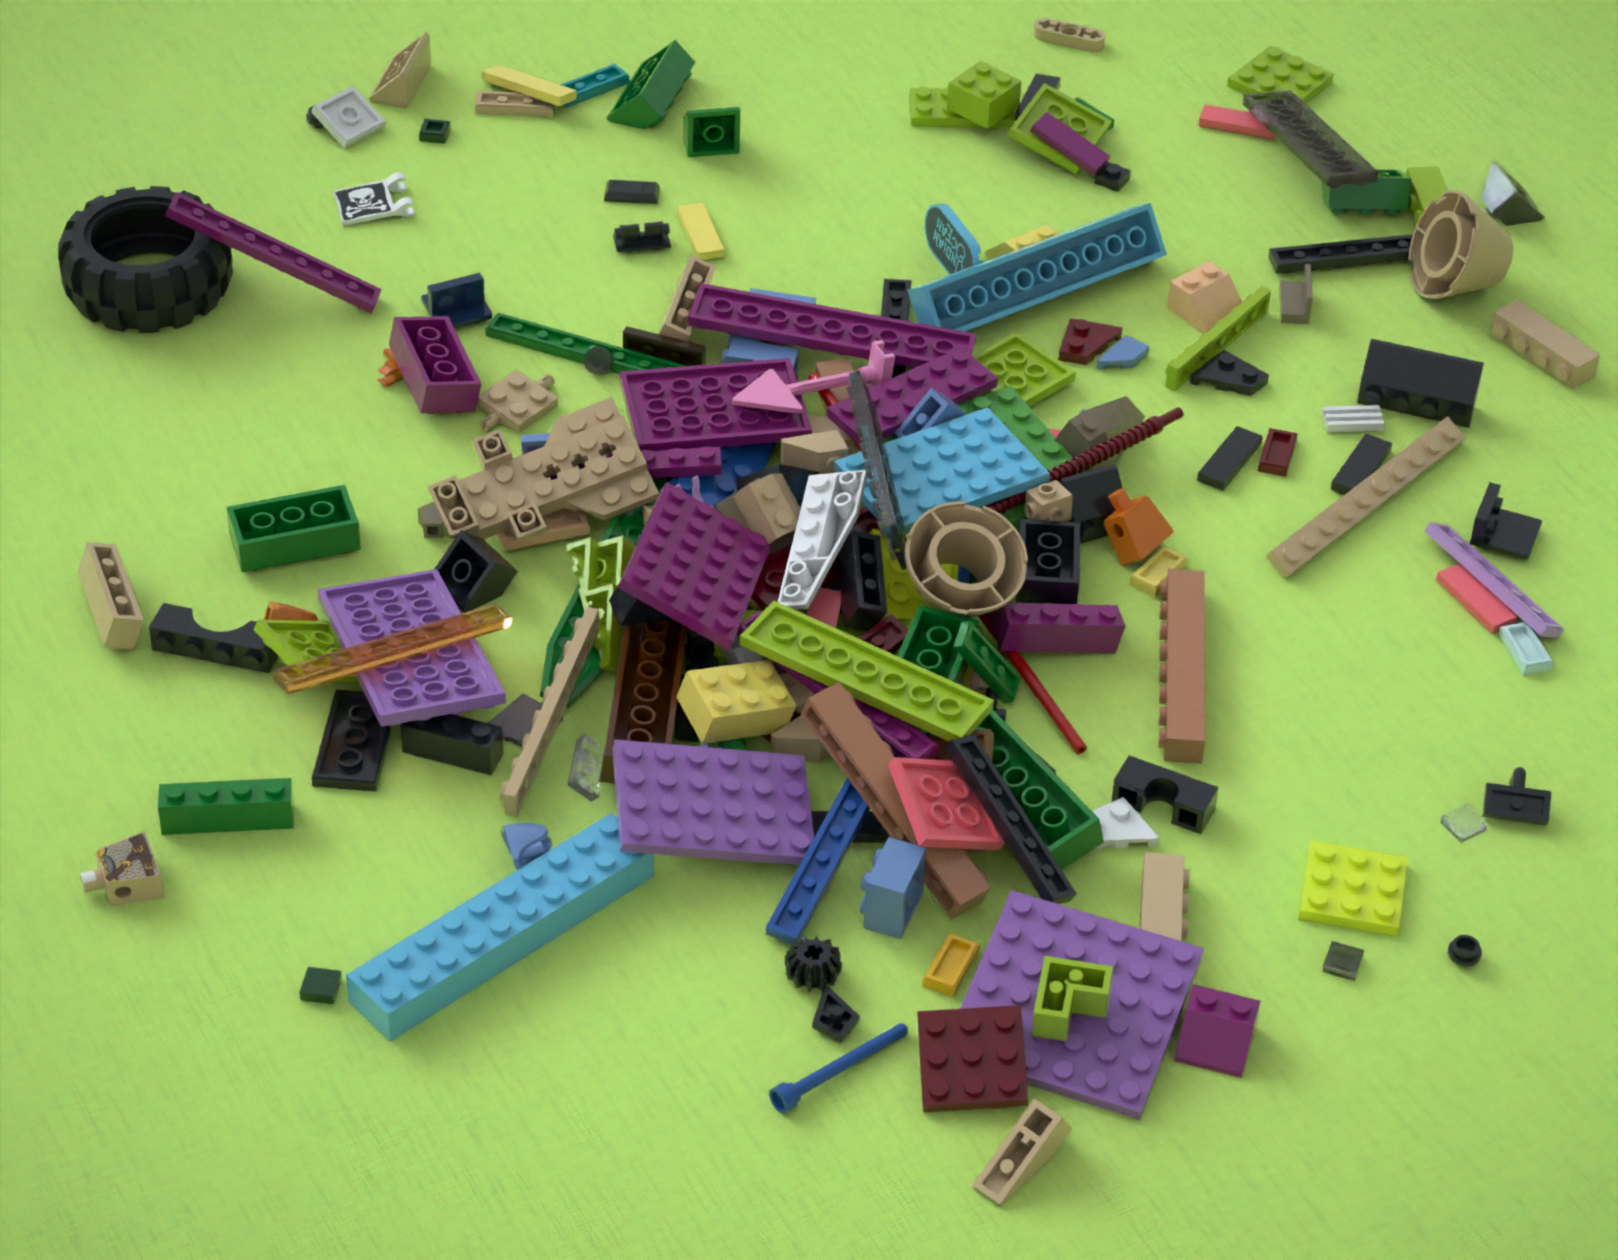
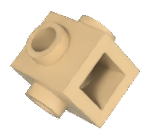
[1024,480,1073,522]

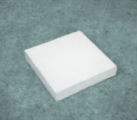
[311,86,386,149]

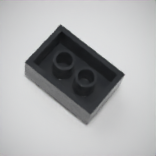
[1016,519,1080,604]

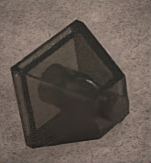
[1481,161,1545,226]

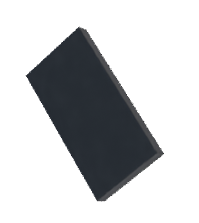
[311,689,393,792]

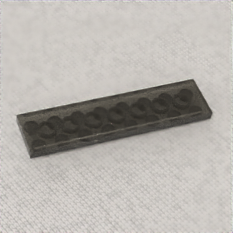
[1242,90,1378,188]
[847,370,907,570]

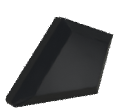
[812,986,860,1042]

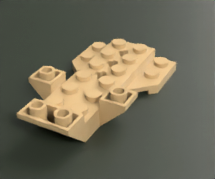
[428,397,659,541]

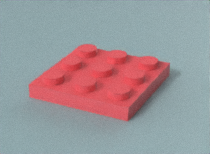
[888,757,1005,850]

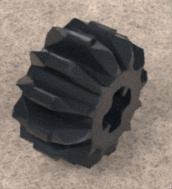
[784,935,842,992]

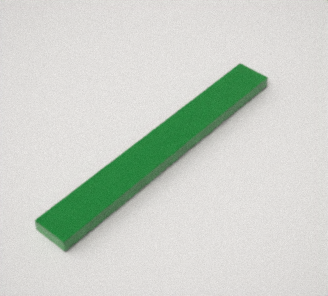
[485,313,685,374]

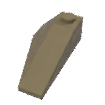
[1054,396,1145,472]

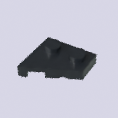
[1190,350,1269,396]

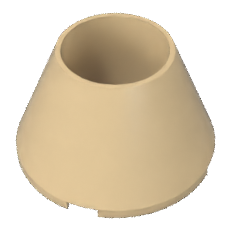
[1409,190,1513,299]
[905,501,1028,618]

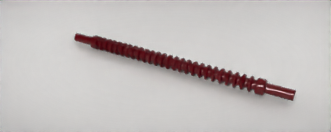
[979,407,1184,514]

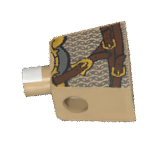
[80,832,164,905]

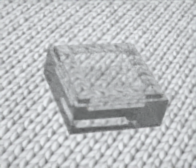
[1440,804,1488,843]

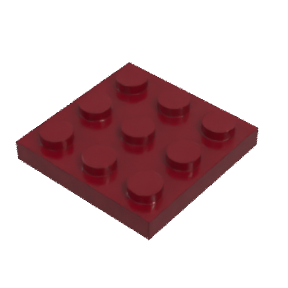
[917,1005,1028,1112]

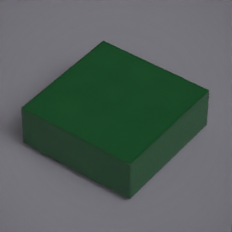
[419,119,451,144]
[300,967,342,1004]

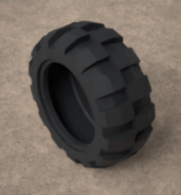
[58,186,233,333]

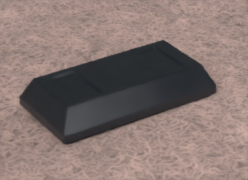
[604,179,660,204]

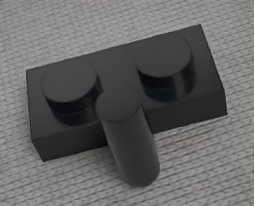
[1482,767,1552,825]

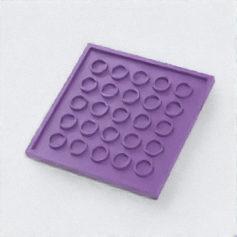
[960,890,1204,1120]

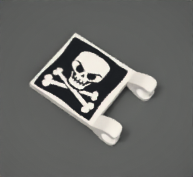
[333,172,415,226]

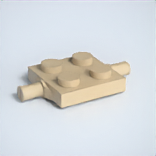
[477,370,558,434]

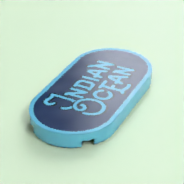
[924,203,983,275]

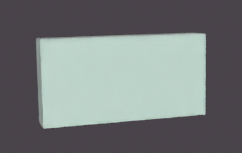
[1498,622,1553,675]

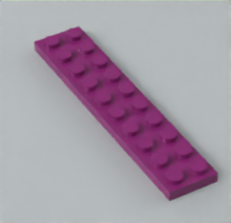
[688,283,977,368]

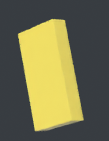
[1129,546,1188,597]

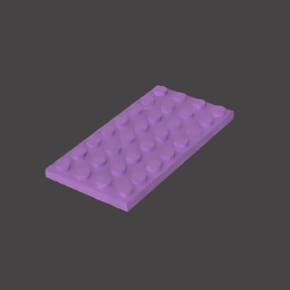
[318,569,506,727]

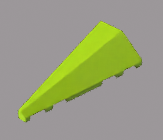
[567,535,636,671]

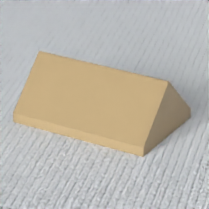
[369,32,431,108]

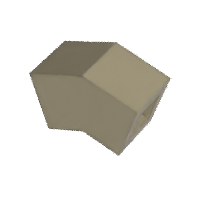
[417,502,444,538]

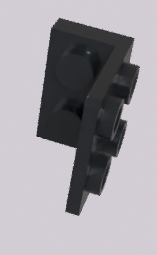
[1470,482,1542,560]

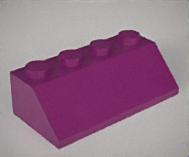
[987,602,1126,653]

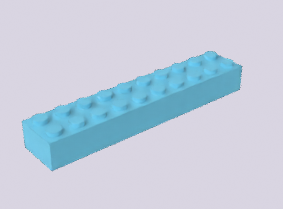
[908,203,1167,332]
[346,813,654,1042]

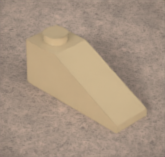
[972,1098,1072,1207]

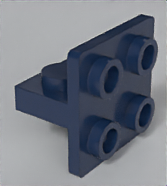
[421,273,492,328]

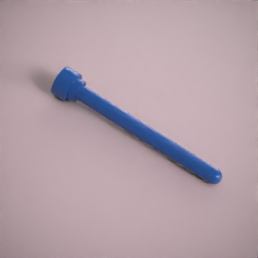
[769,1023,908,1114]

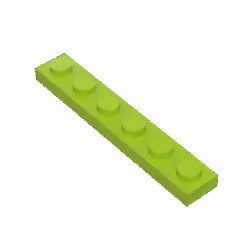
[1165,286,1271,392]

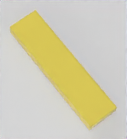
[482,65,577,106]

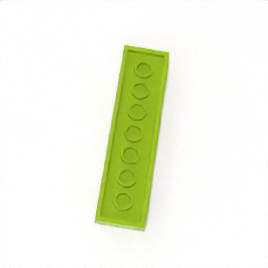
[740,601,994,742]

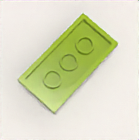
[909,87,1015,128]

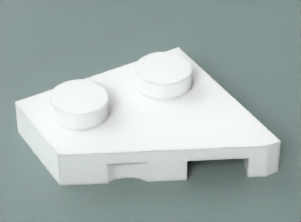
[1092,797,1159,849]

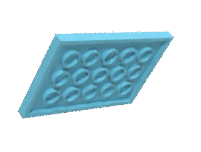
[834,407,1050,534]

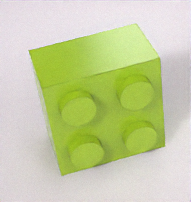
[947,61,1022,129]

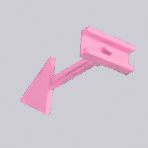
[732,340,895,414]

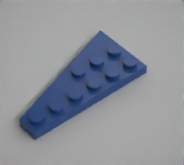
[669,442,776,506]

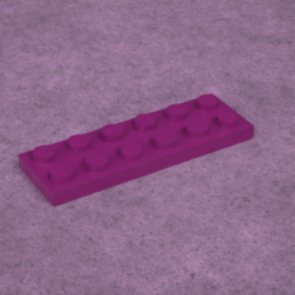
[827,347,998,449]

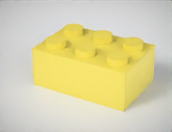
[676,660,797,744]

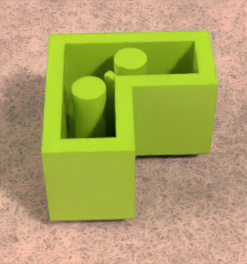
[1032,956,1113,1041]

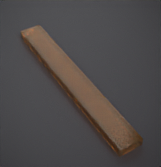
[273,603,512,695]

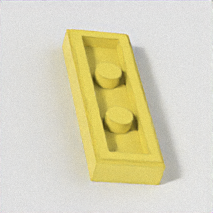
[677,202,724,260]

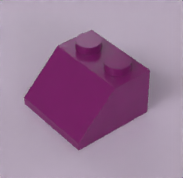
[1174,984,1261,1078]

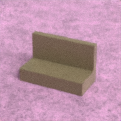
[1279,264,1313,324]

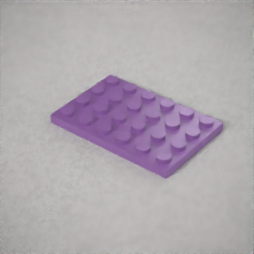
[612,740,814,865]

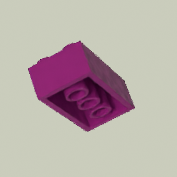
[388,316,481,414]

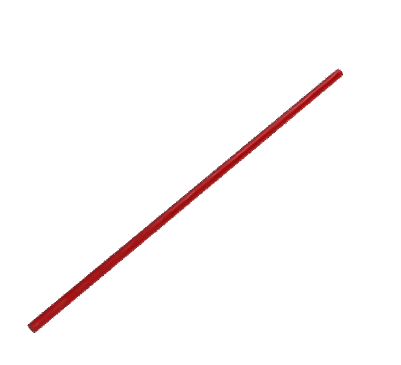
[808,372,1087,755]

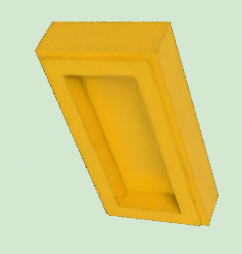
[922,933,980,997]

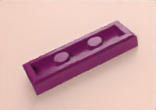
[1030,112,1110,176]

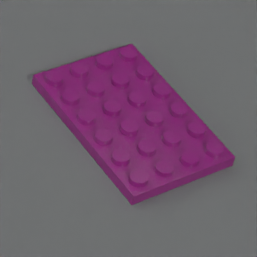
[619,358,812,451]
[617,482,772,650]

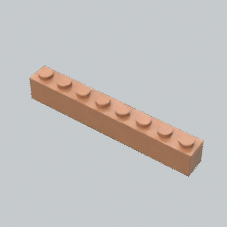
[1158,568,1205,764]
[801,682,991,920]

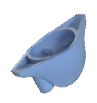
[500,823,552,870]

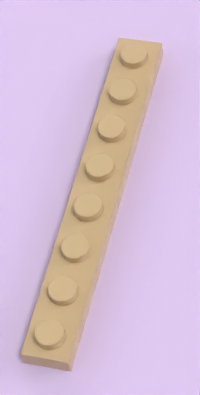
[500,607,600,817]

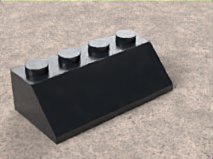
[1357,338,1484,427]

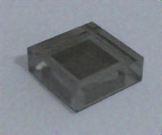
[1322,941,1364,981]

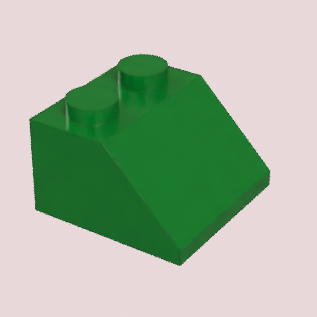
[683,107,740,157]

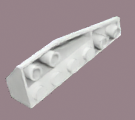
[778,470,868,610]

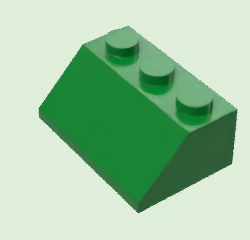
[1321,168,1410,214]

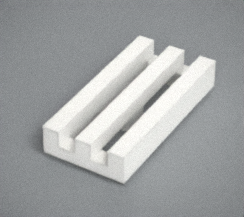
[1322,405,1385,433]

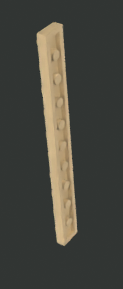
[1266,416,1466,579]

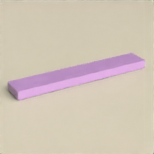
[1424,523,1564,638]

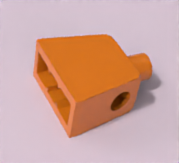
[1104,488,1174,566]

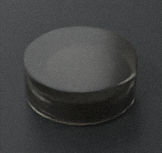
[584,346,614,376]

